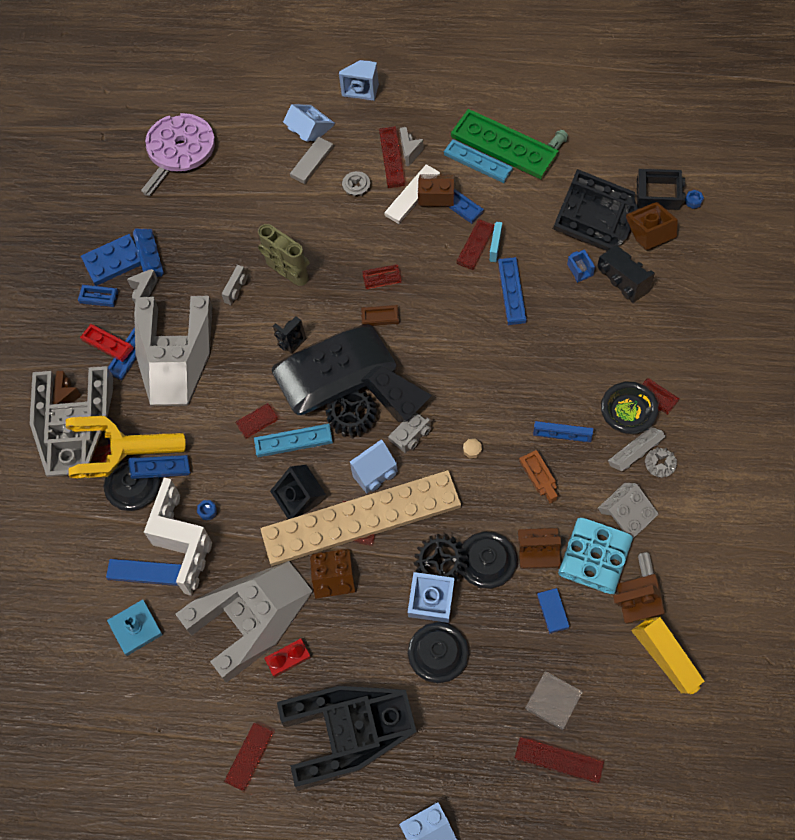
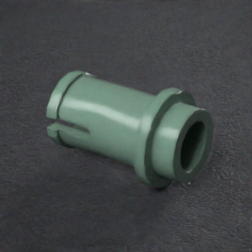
[548,130,568,149]

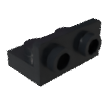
[273,316,307,354]

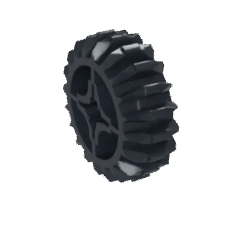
[326,389,377,438]
[414,534,468,582]

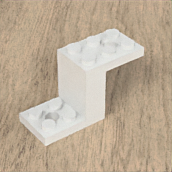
[144,478,212,596]

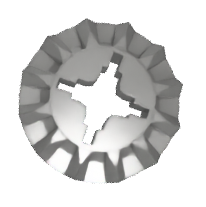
[342,171,370,197]
[645,447,677,477]

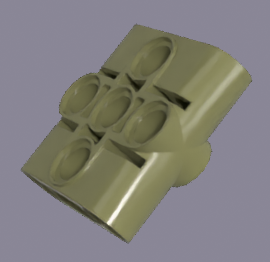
[258,224,310,286]

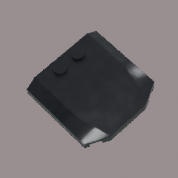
[552,169,638,251]

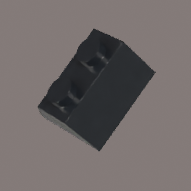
[270,464,326,519]

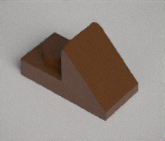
[52,371,81,405]

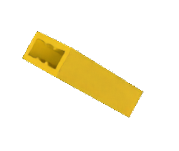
[631,617,705,695]

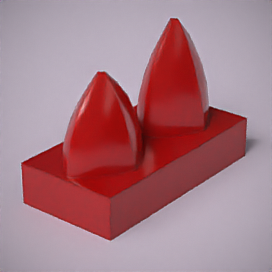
[264,639,311,678]

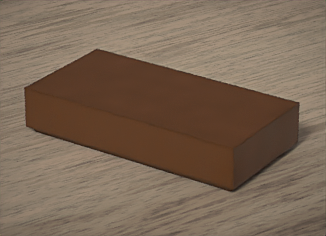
[361,305,399,326]

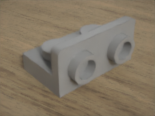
[388,412,431,454]

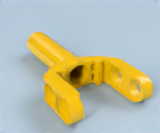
[65,416,186,479]

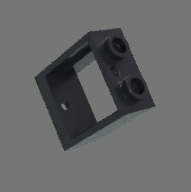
[636,169,685,210]

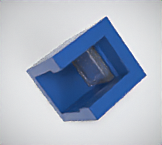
[567,249,595,283]

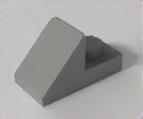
[400,127,424,166]
[127,269,158,303]

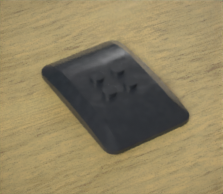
[272,324,397,415]

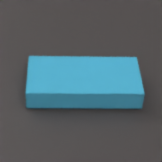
[489,222,502,262]

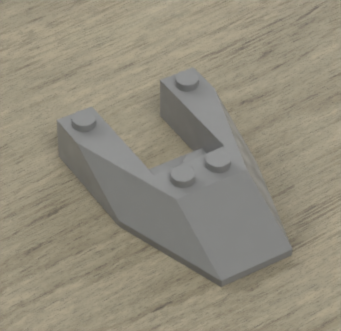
[134,296,212,406]
[30,366,113,477]
[176,561,313,683]

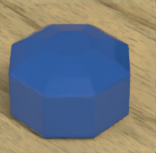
[685,190,704,209]
[197,500,217,520]

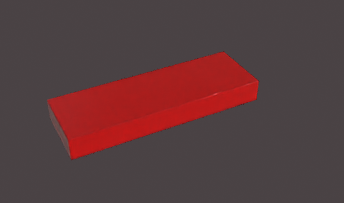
[80,324,134,362]

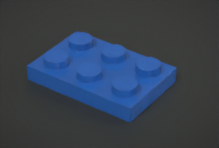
[81,234,141,286]

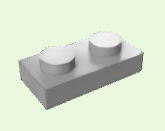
[222,265,247,305]

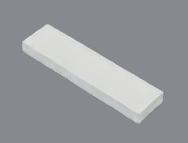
[385,165,440,224]

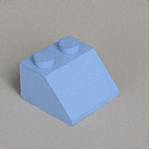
[339,60,379,101]
[283,104,335,142]
[350,439,398,494]
[408,572,454,623]
[399,802,457,840]

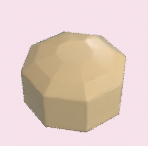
[463,439,482,459]

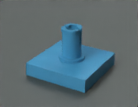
[107,600,163,656]

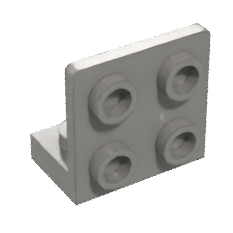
[598,483,658,538]

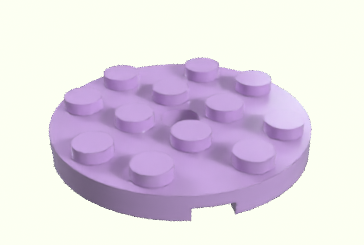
[145,113,215,171]

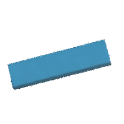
[444,139,513,183]
[254,424,333,458]

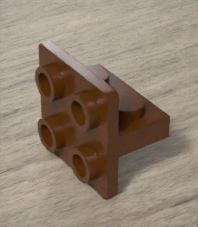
[518,528,561,569]
[613,574,665,624]

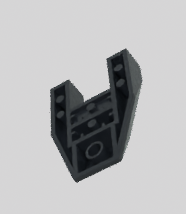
[277,686,417,791]

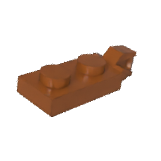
[519,450,558,504]

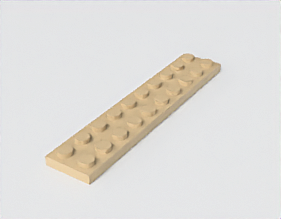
[260,470,461,567]

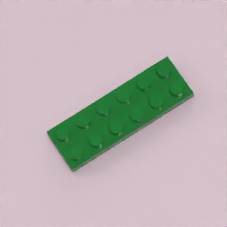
[451,109,559,179]

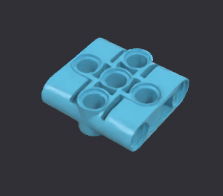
[558,518,633,594]

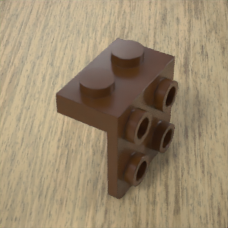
[310,549,355,599]

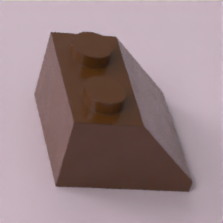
[418,174,455,206]
[626,202,678,250]

